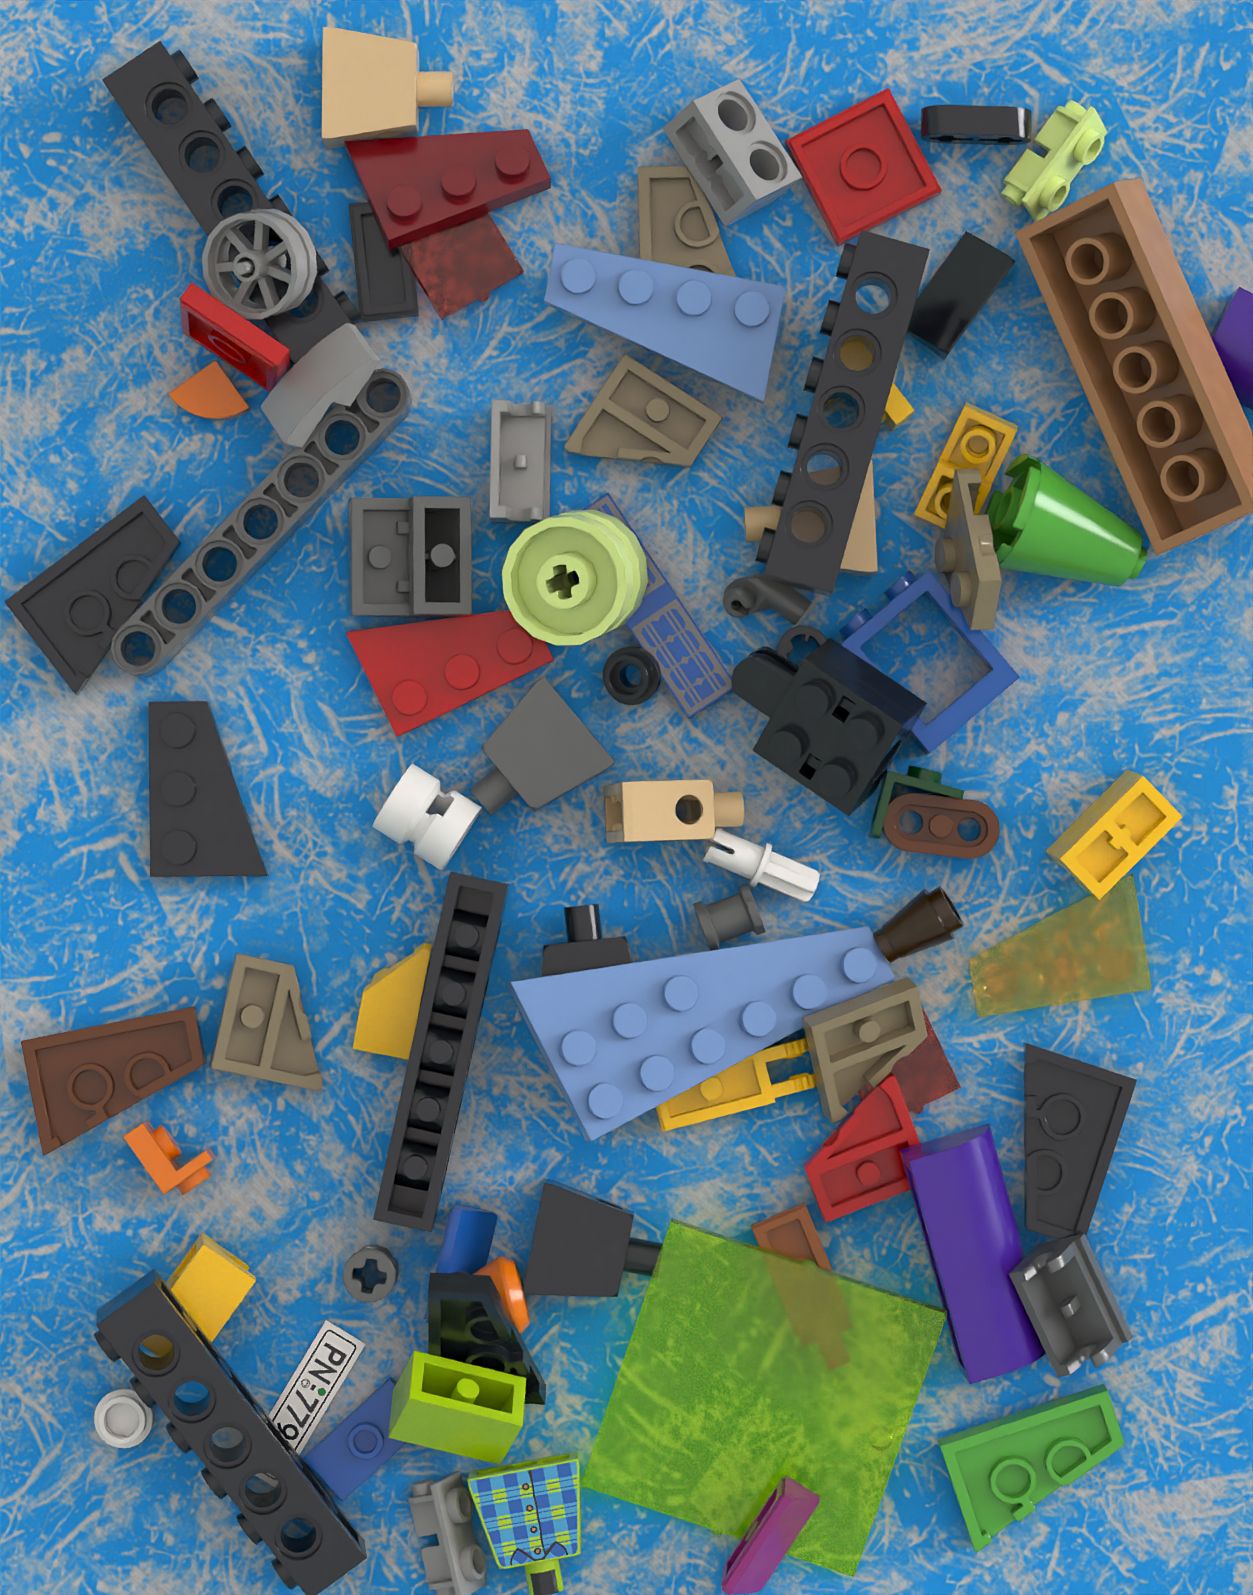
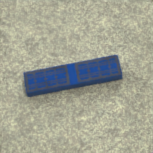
[582,493,732,719]

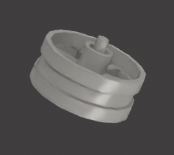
[202,209,317,319]

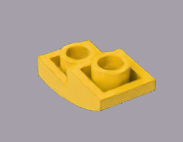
[914,402,1018,529]

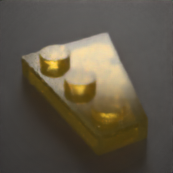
[967,873,1152,1017]

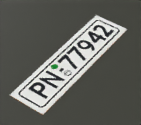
[255,1320,366,1487]

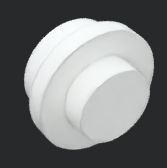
[94,1388,154,1448]

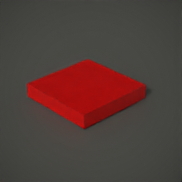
[785,88,942,247]
[180,282,290,392]

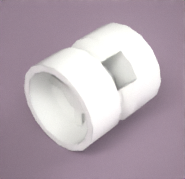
[372,764,482,871]

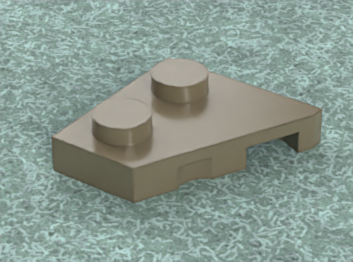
[563,353,723,468]
[935,468,1002,630]
[209,952,323,1091]
[802,977,928,1123]

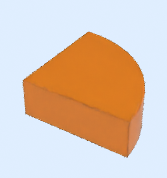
[168,360,251,419]

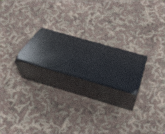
[907,231,1016,360]

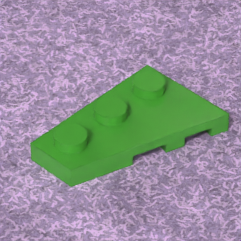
[937,1384,1125,1553]

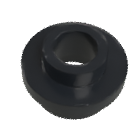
[603,646,661,705]

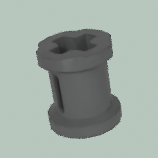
[693,884,766,951]
[343,1245,399,1302]

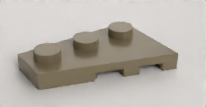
[638,166,736,277]

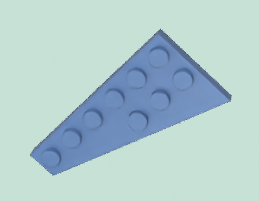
[506,926,895,1141]

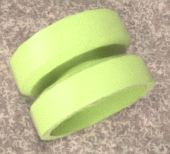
[502,509,648,646]

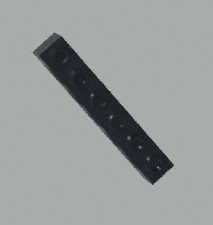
[102,41,362,364]
[755,230,930,597]
[373,872,510,1232]
[94,1269,367,1595]

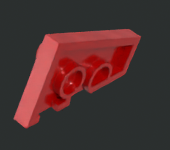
[346,610,554,737]

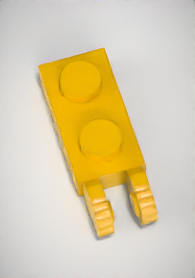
[656,1038,817,1132]

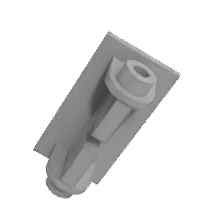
[408,1471,487,1595]

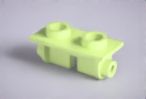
[1001,100,1108,222]

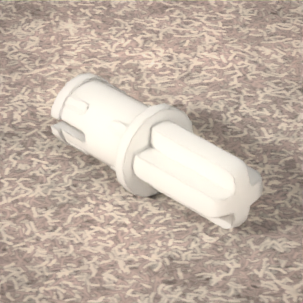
[702,827,820,902]

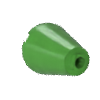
[985,453,1147,587]

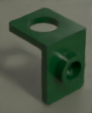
[868,765,964,839]

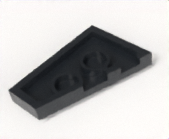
[149,701,269,877]

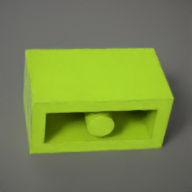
[388,1350,526,1465]

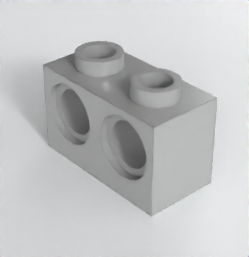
[663,79,802,227]

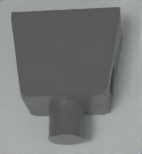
[470,676,615,816]

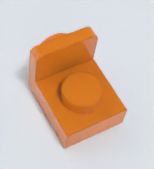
[123,1121,216,1195]

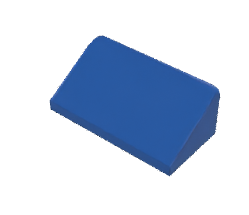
[424,1203,497,1323]

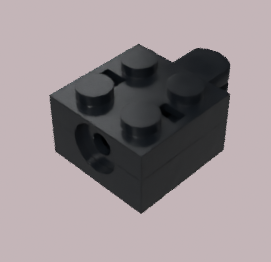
[731,638,927,816]

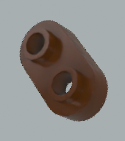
[882,793,1000,859]

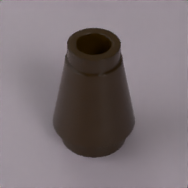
[873,886,964,963]

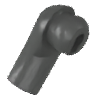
[723,573,812,625]

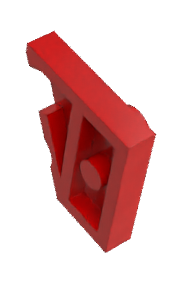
[802,1073,920,1223]

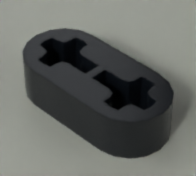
[921,105,1032,145]

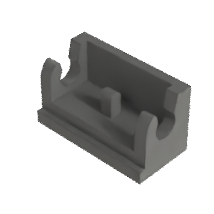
[1009,1233,1133,1377]

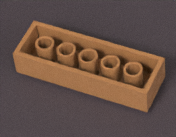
[1015,177,1253,555]

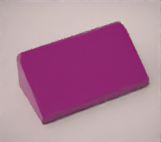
[721,1476,820,1595]

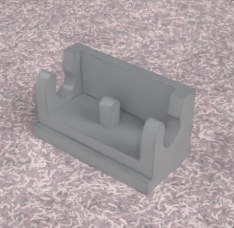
[489,400,552,524]

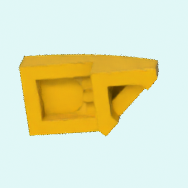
[352,943,433,1060]

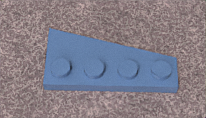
[544,243,786,404]

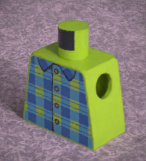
[467,1451,581,1595]

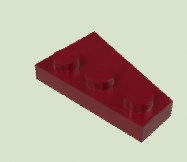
[344,129,551,250]

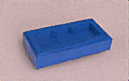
[303,1377,407,1502]

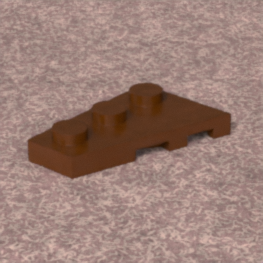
[21,1006,207,1156]

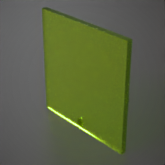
[581,1218,947,1577]

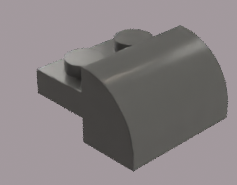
[348,496,472,619]

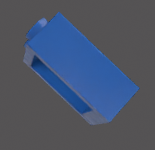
[839,570,1020,755]

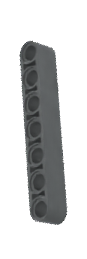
[111,368,412,678]

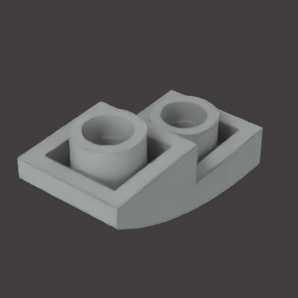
[260,323,380,448]

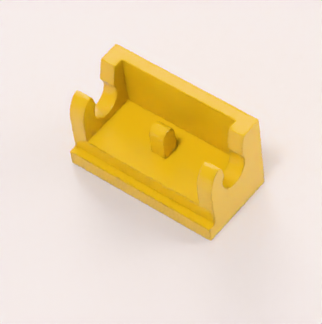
[1045,769,1182,900]
[141,1232,256,1357]

